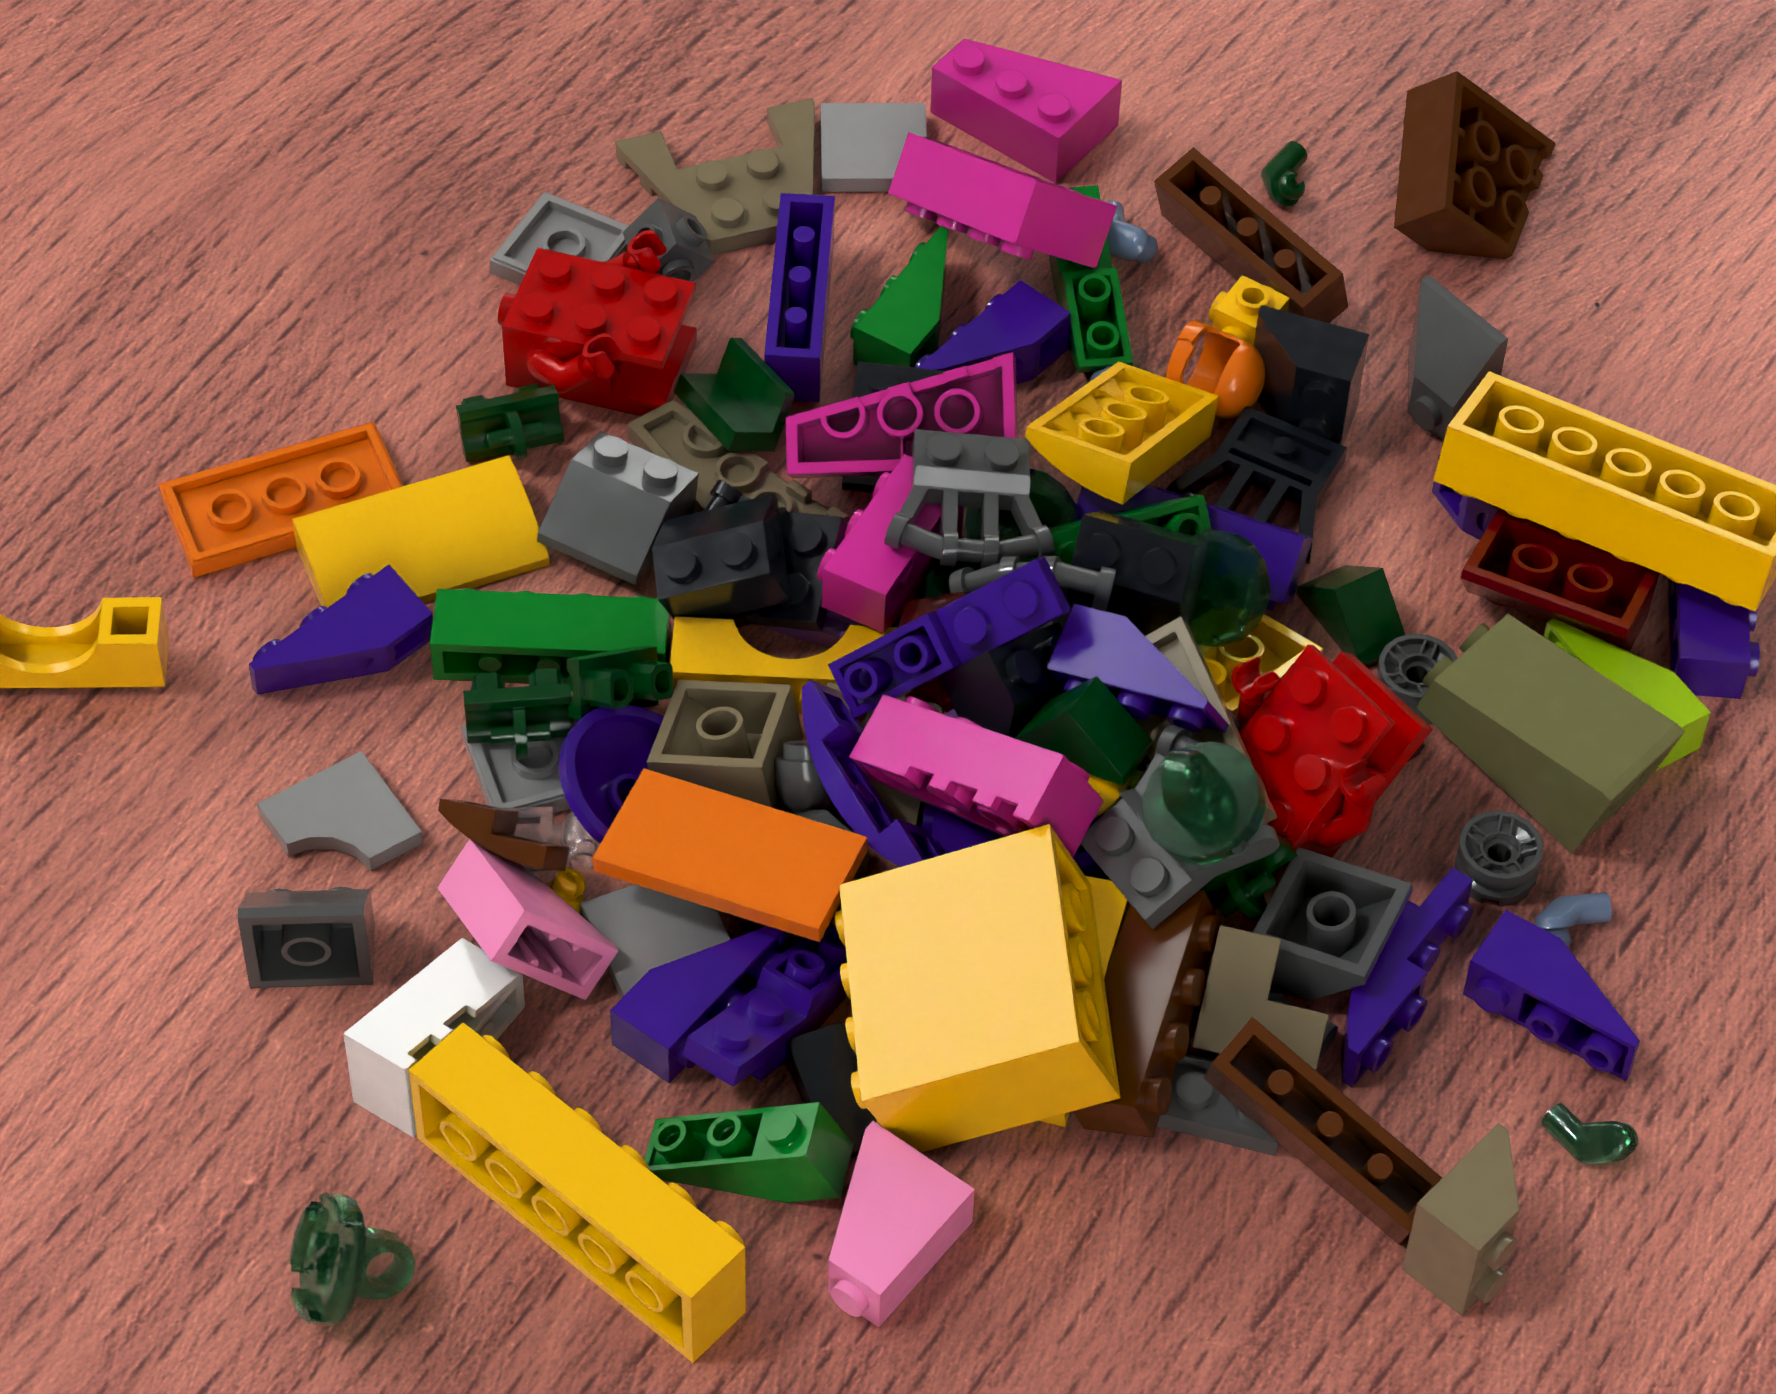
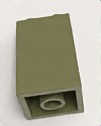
[1416,614,1685,854]

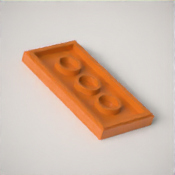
[158,421,403,578]
[592,768,868,942]

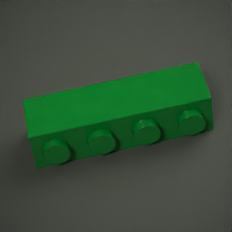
[430,588,671,684]

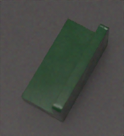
[674,338,794,452]

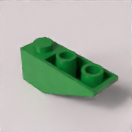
[850,226,948,368]
[644,1102,854,1203]

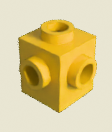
[1208,275,1290,346]

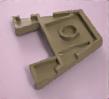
[615,98,815,255]

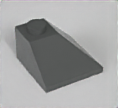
[1408,275,1508,442]

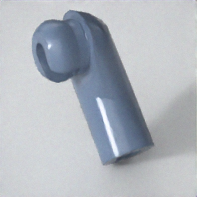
[1106,201,1158,264]
[1534,892,1612,948]

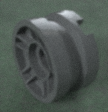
[1376,634,1457,725]
[1454,810,1544,907]

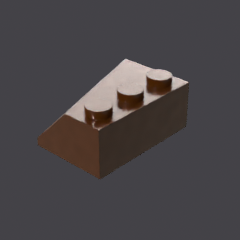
[1394,71,1556,259]

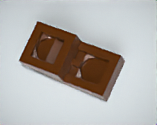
[438,799,570,871]

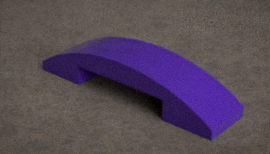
[802,680,943,867]

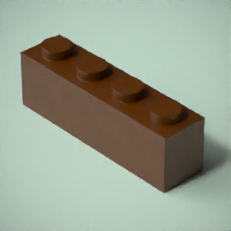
[1154,147,1348,323]
[1073,890,1223,1138]
[1204,1017,1442,1244]

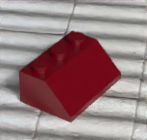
[1461,508,1660,651]

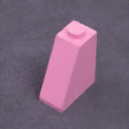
[438,839,619,1000]
[828,1121,975,1327]

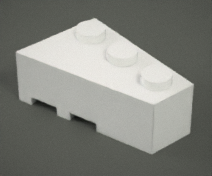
[343,938,525,1138]

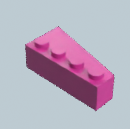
[888,132,1117,268]
[785,352,1018,478]
[849,694,1104,857]

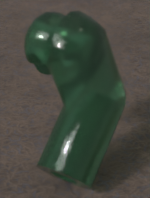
[1540,1103,1638,1164]

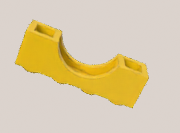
[0,597,170,688]
[670,616,905,714]

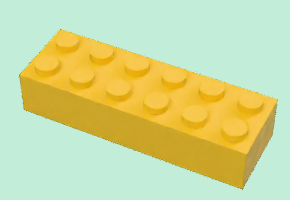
[1433,371,1776,612]
[409,1022,746,1363]

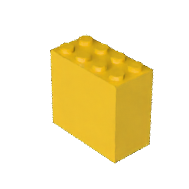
[835,824,1121,1152]

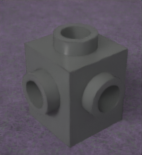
[622,198,714,282]

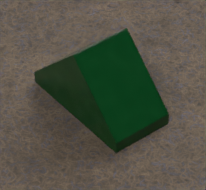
[1296,565,1405,668]
[1015,676,1152,786]

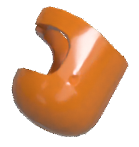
[1166,320,1265,419]

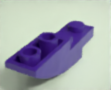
[828,556,1071,718]
[1341,868,1473,1088]
[682,923,847,1087]

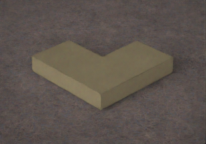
[1192,925,1329,1071]

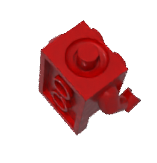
[498,230,697,416]
[1231,644,1433,863]

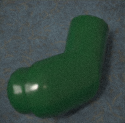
[1261,141,1308,207]

